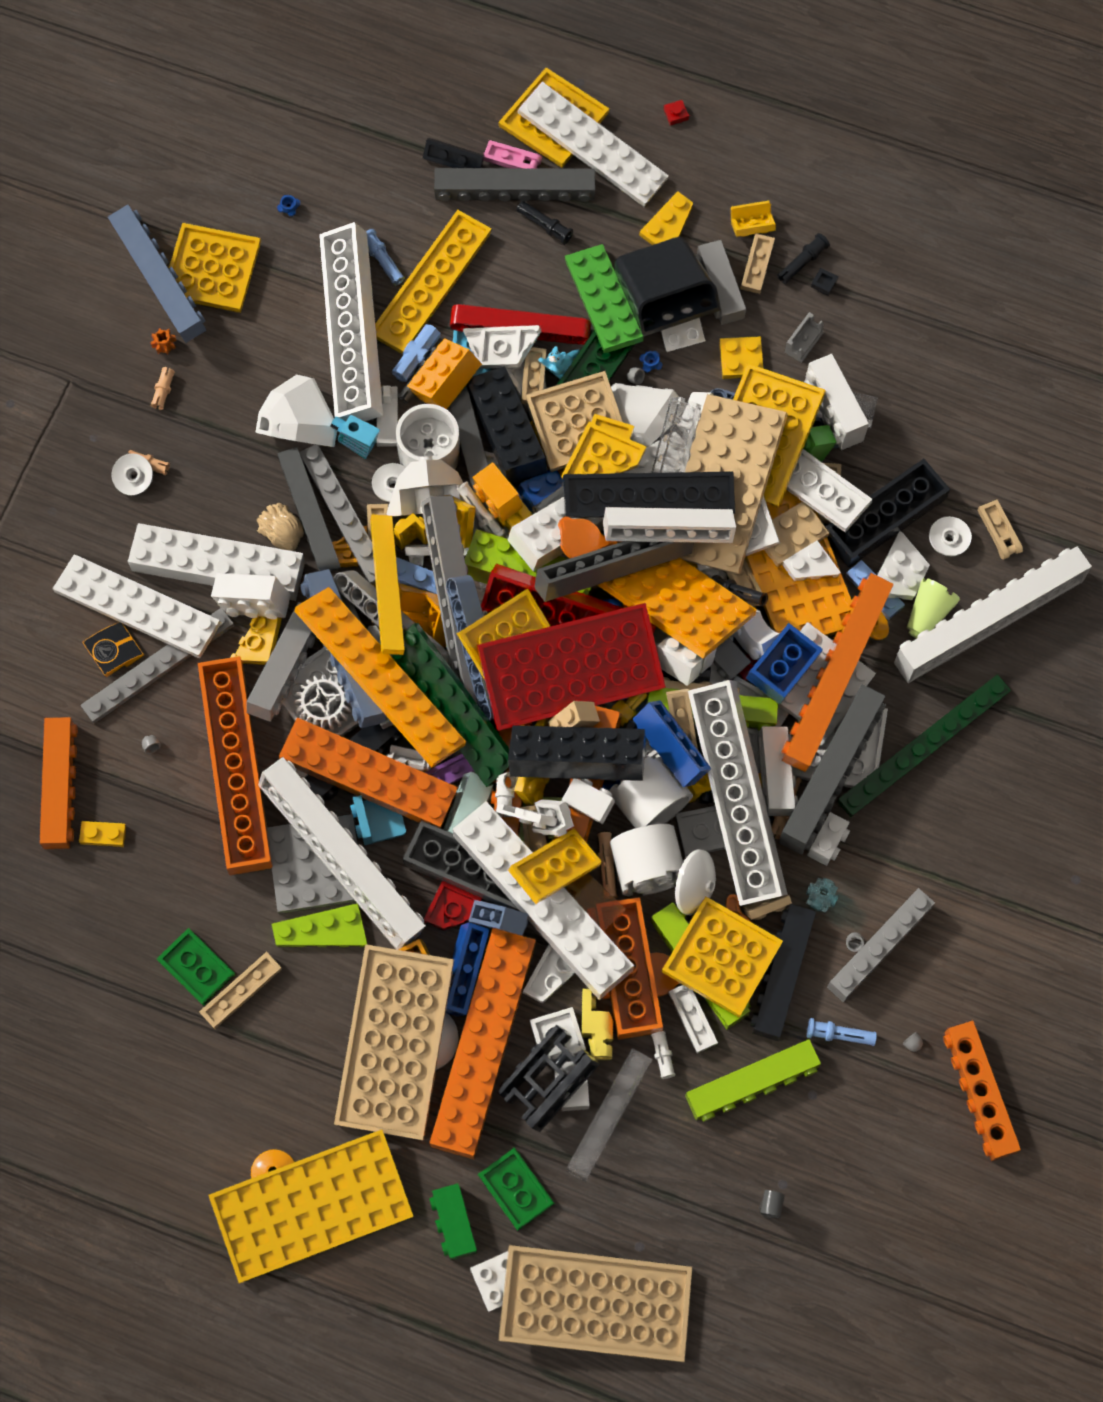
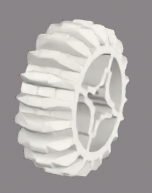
[294,674,352,731]

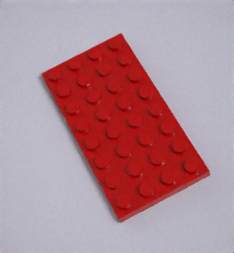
[476,603,666,731]

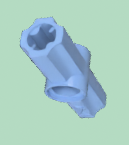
[392,325,441,382]

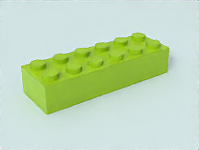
[464,529,593,595]

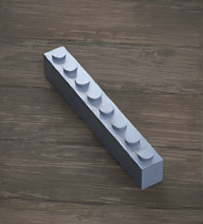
[108,205,206,343]
[301,569,387,729]

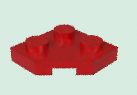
[424,881,482,930]

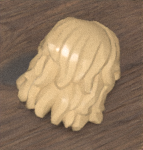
[257,503,304,551]

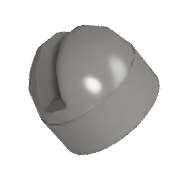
[627,367,645,385]
[142,735,161,754]
[846,932,864,952]
[903,1032,923,1052]

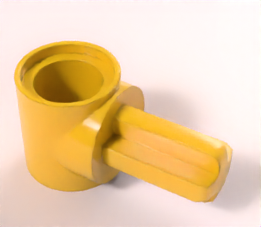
[610,693,648,727]

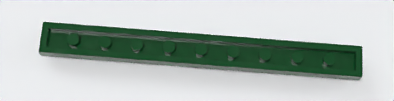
[837,674,1011,818]

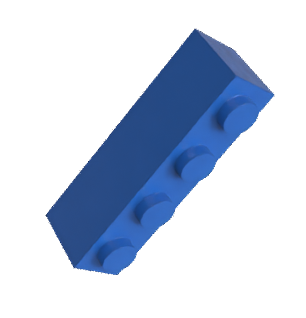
[633,700,712,788]
[446,922,490,1017]

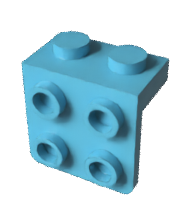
[350,795,406,845]

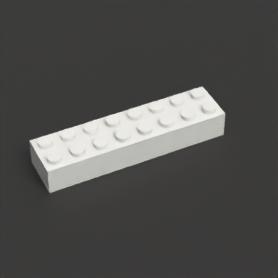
[128,523,305,601]

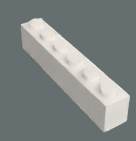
[603,507,736,543]

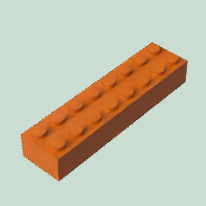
[279,717,458,828]

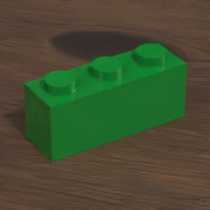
[429,1183,477,1261]

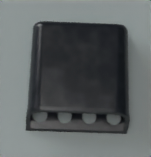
[614,237,721,337]

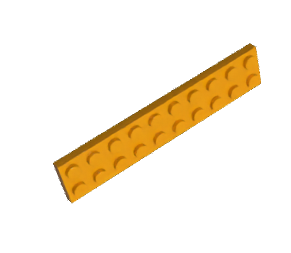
[295,587,466,767]

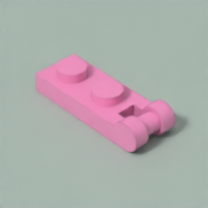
[484,140,542,169]

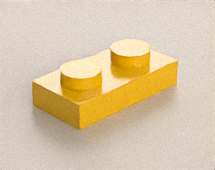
[79,821,126,847]

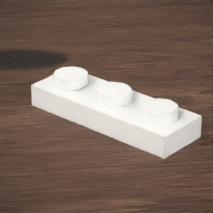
[668,985,718,1053]

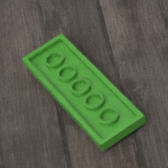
[565,244,643,353]

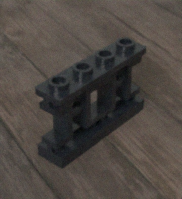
[497,1025,600,1132]

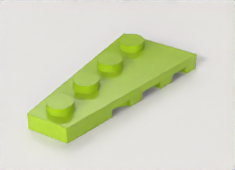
[272,903,367,947]

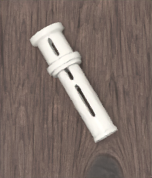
[456,481,506,537]

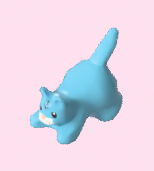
[538,346,581,379]

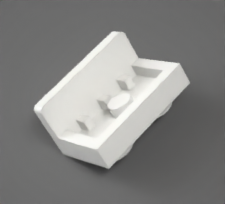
[532,799,574,837]

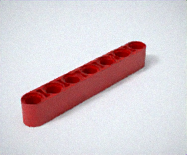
[450,304,592,345]

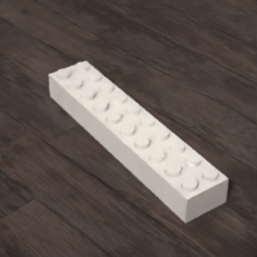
[320,222,383,421]
[508,432,690,572]
[894,546,1092,683]
[688,680,788,906]
[258,757,425,950]
[452,801,634,1000]

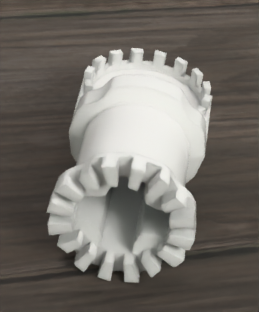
[495,772,518,817]

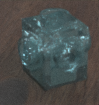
[806,878,839,913]

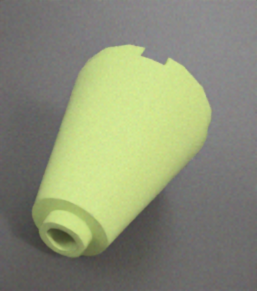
[907,578,960,639]

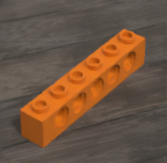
[943,1021,1021,1161]

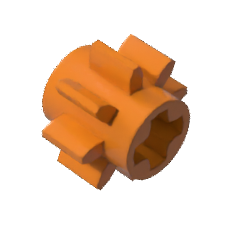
[150,328,177,355]

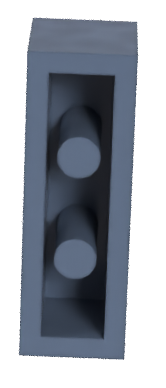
[469,900,528,935]

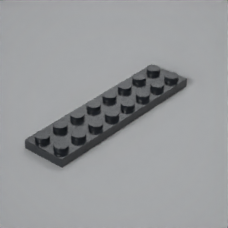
[563,471,735,518]

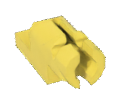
[581,989,613,1060]

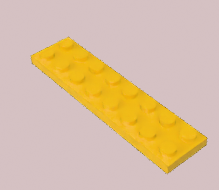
[375,210,492,354]

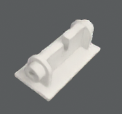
[387,745,431,772]

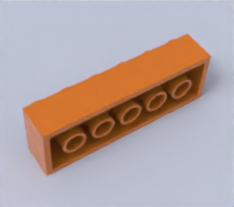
[596,897,663,1040]

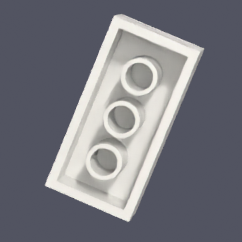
[804,354,869,450]

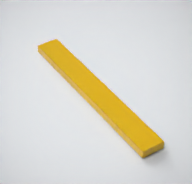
[370,514,404,655]

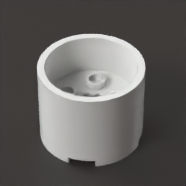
[396,404,460,469]
[609,754,693,829]
[610,824,683,896]

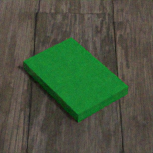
[157,928,235,1006]
[478,1147,555,1232]

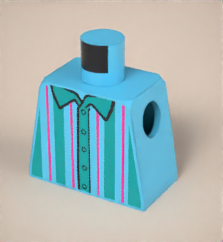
[330,415,380,459]

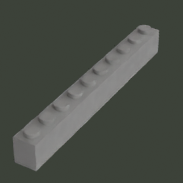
[421,496,477,703]

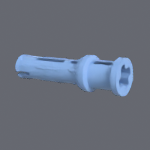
[366,229,405,286]
[807,1018,877,1046]

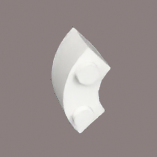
[732,610,779,660]

